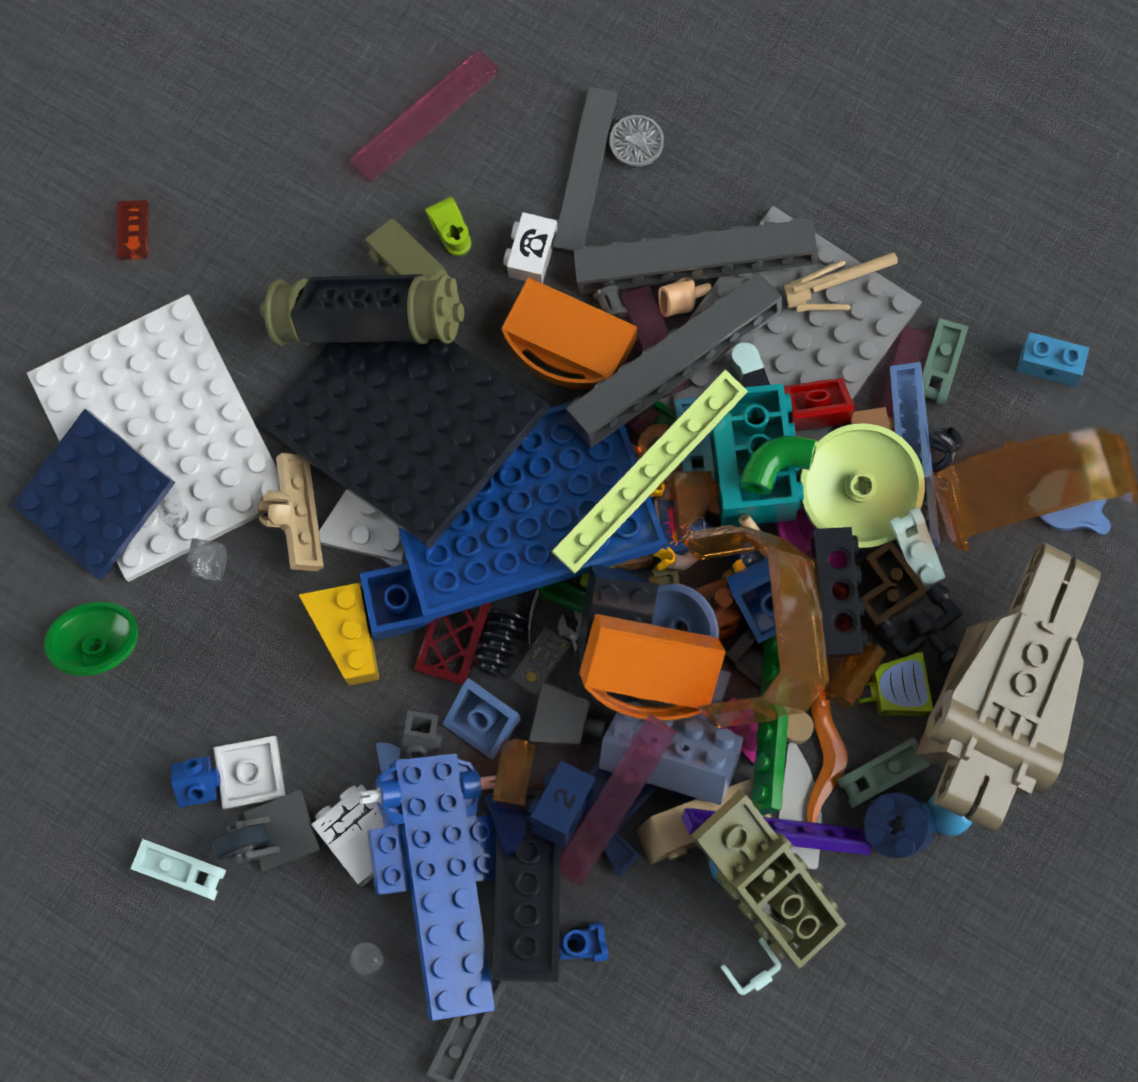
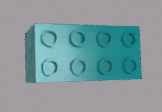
[709,383,804,528]

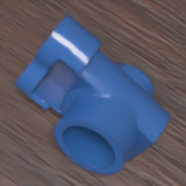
[559,922,608,962]

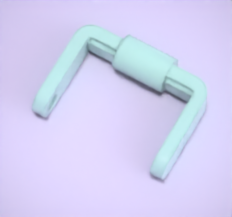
[721,938,781,995]

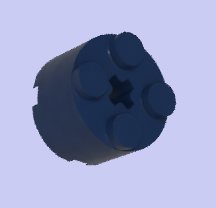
[864,793,936,858]

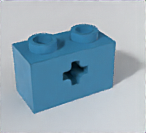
[1016,332,1089,387]

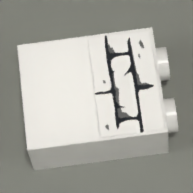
[311,784,384,887]

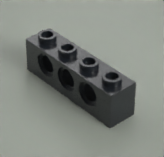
[809,527,867,658]

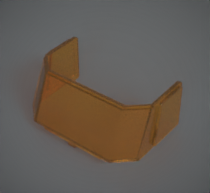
[932,427,1138,552]
[682,525,829,728]

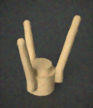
[783,260,850,313]

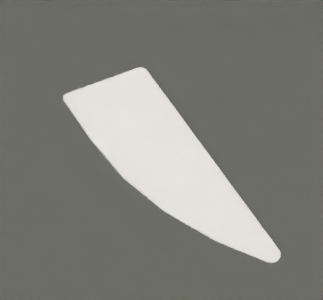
[779,743,822,869]

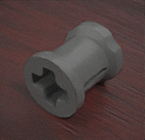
[593,285,628,320]

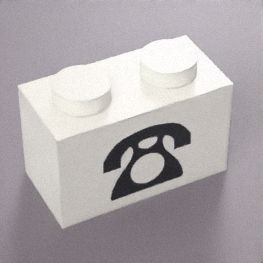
[503,212,558,284]

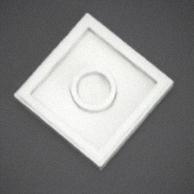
[213,736,286,810]

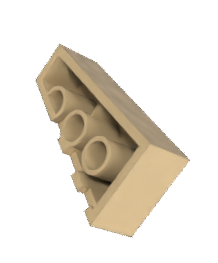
[636,778,775,865]

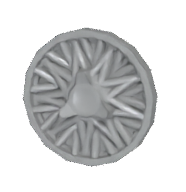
[610,115,664,167]

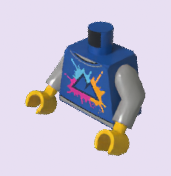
[650,481,723,571]

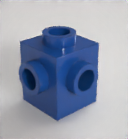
[171,756,221,808]

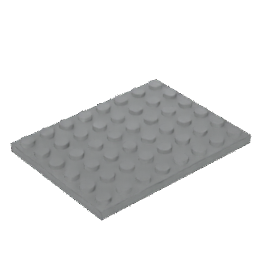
[658,206,922,477]

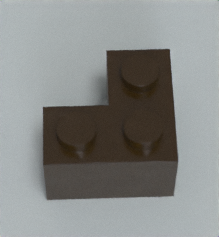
[861,541,928,633]

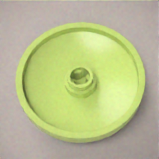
[799,423,925,548]

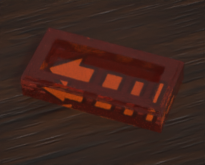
[117,200,149,260]

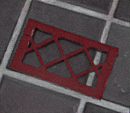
[414,602,492,685]

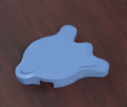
[1021,460,1111,536]

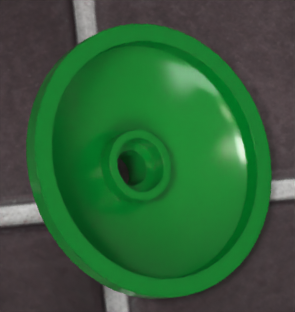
[44,602,138,676]

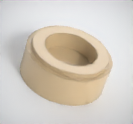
[787,711,814,744]

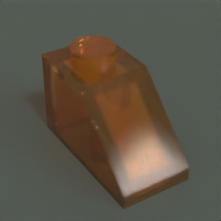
[669,471,718,541]
[493,739,536,805]

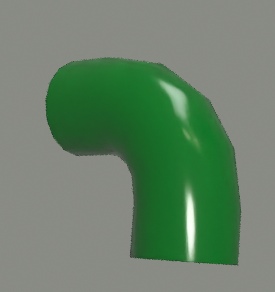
[740,436,817,495]

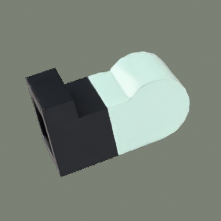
[731,342,770,387]

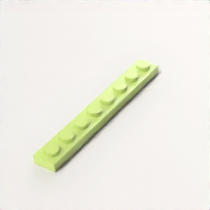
[551,370,748,574]

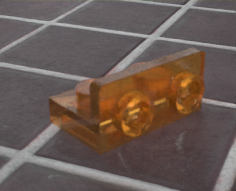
[824,643,886,709]

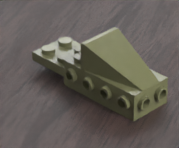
[691,790,846,969]

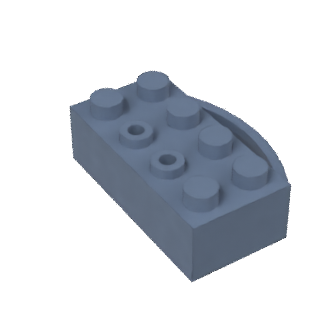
[599,701,744,805]

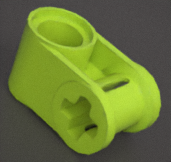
[425,196,472,257]

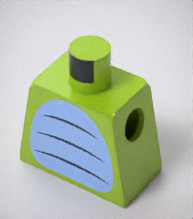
[856,652,933,717]

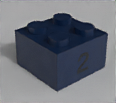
[528,761,596,849]

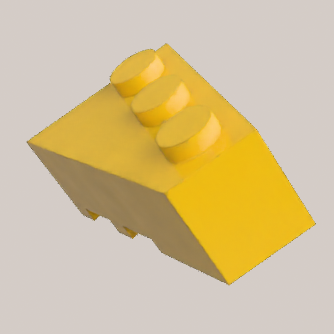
[299,583,380,686]

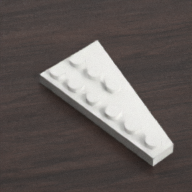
[319,490,405,563]

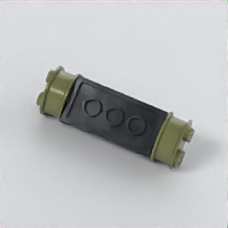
[260,274,464,346]

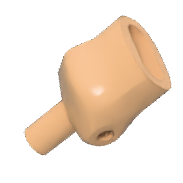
[659,278,712,317]

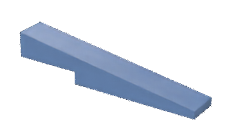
[890,362,940,547]

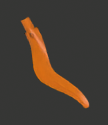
[807,684,848,823]

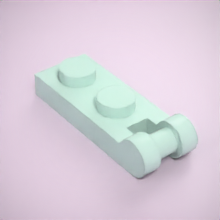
[889,507,945,587]
[131,839,226,900]

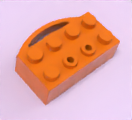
[501,277,637,390]
[579,614,726,720]

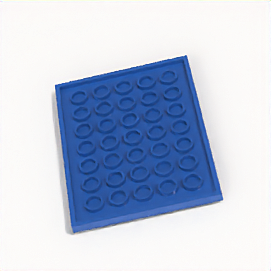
[397,402,668,622]

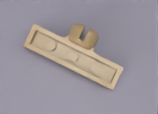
[258,453,324,571]

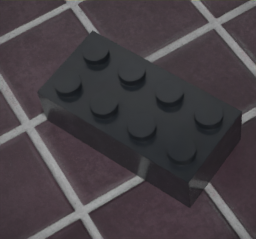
[571,565,659,702]

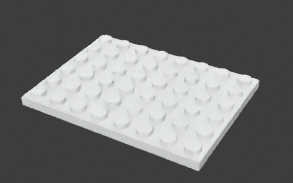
[27,294,280,582]

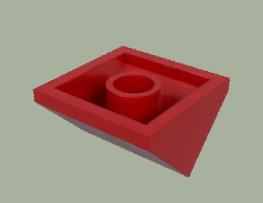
[784,378,855,431]

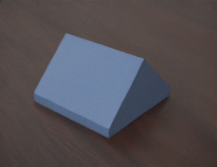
[443,678,521,760]

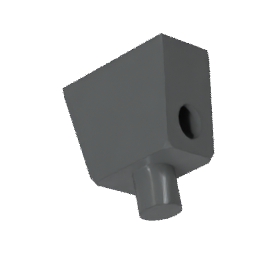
[529,683,606,749]

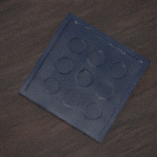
[12,409,176,579]

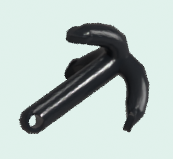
[929,427,963,473]

